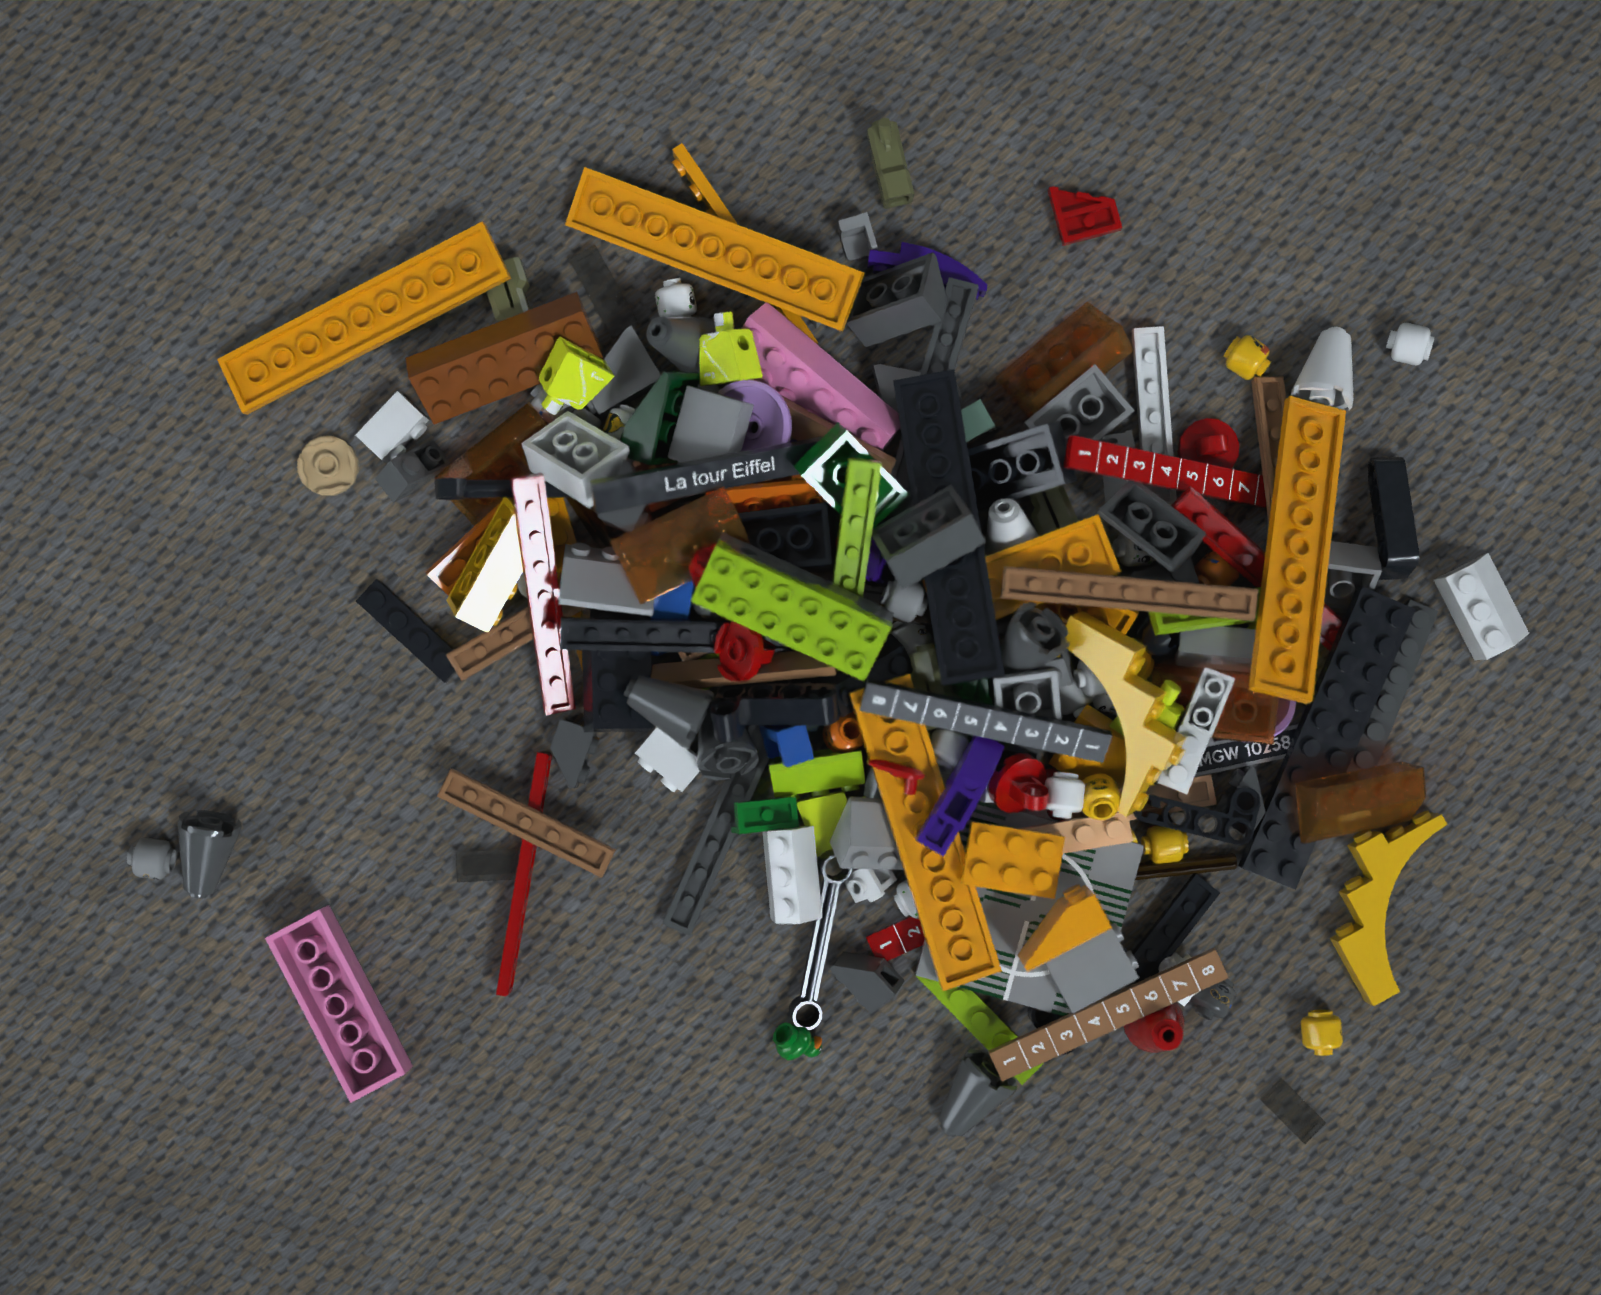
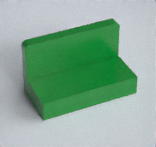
[731,796,799,834]

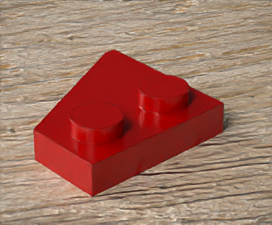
[1048,186,1122,246]

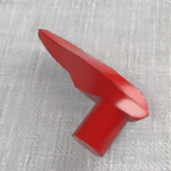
[867,759,925,795]

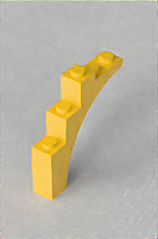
[1066,611,1187,817]
[1330,811,1448,1007]

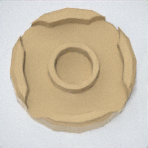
[297,436,359,496]

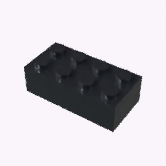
[968,421,1077,511]
[705,502,836,573]
[581,608,654,733]

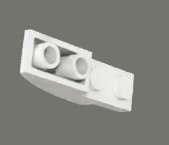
[1157,667,1235,794]

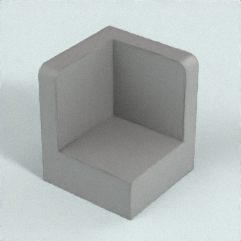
[838,212,878,261]

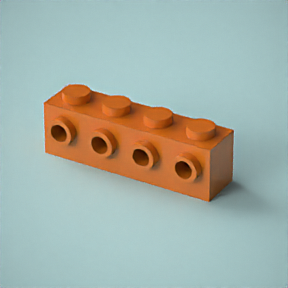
[706,474,831,516]

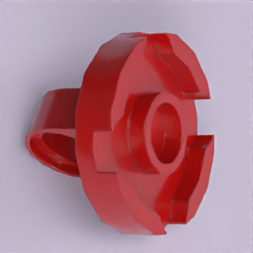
[1178,418,1240,469]
[714,621,776,682]
[989,753,1049,813]

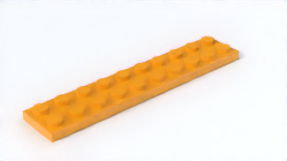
[565,167,865,331]
[217,221,512,415]
[1248,396,1346,704]
[849,674,1002,991]

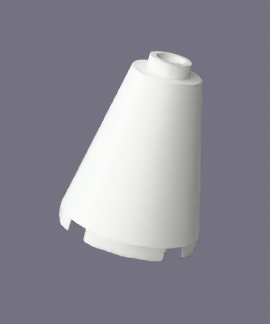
[1291,327,1354,410]
[984,498,1039,557]

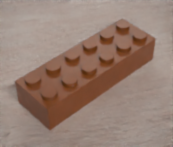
[406,292,604,424]

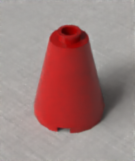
[1124,1002,1184,1053]

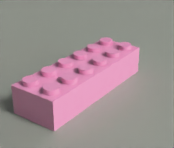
[741,303,901,451]
[265,905,413,1103]

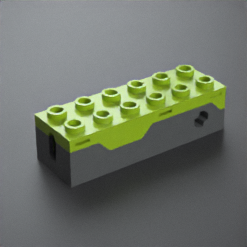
[688,532,893,681]

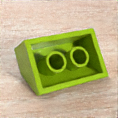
[769,748,865,799]

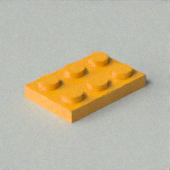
[961,821,1065,899]

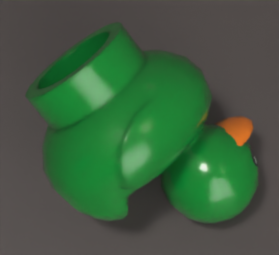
[773,1022,822,1061]

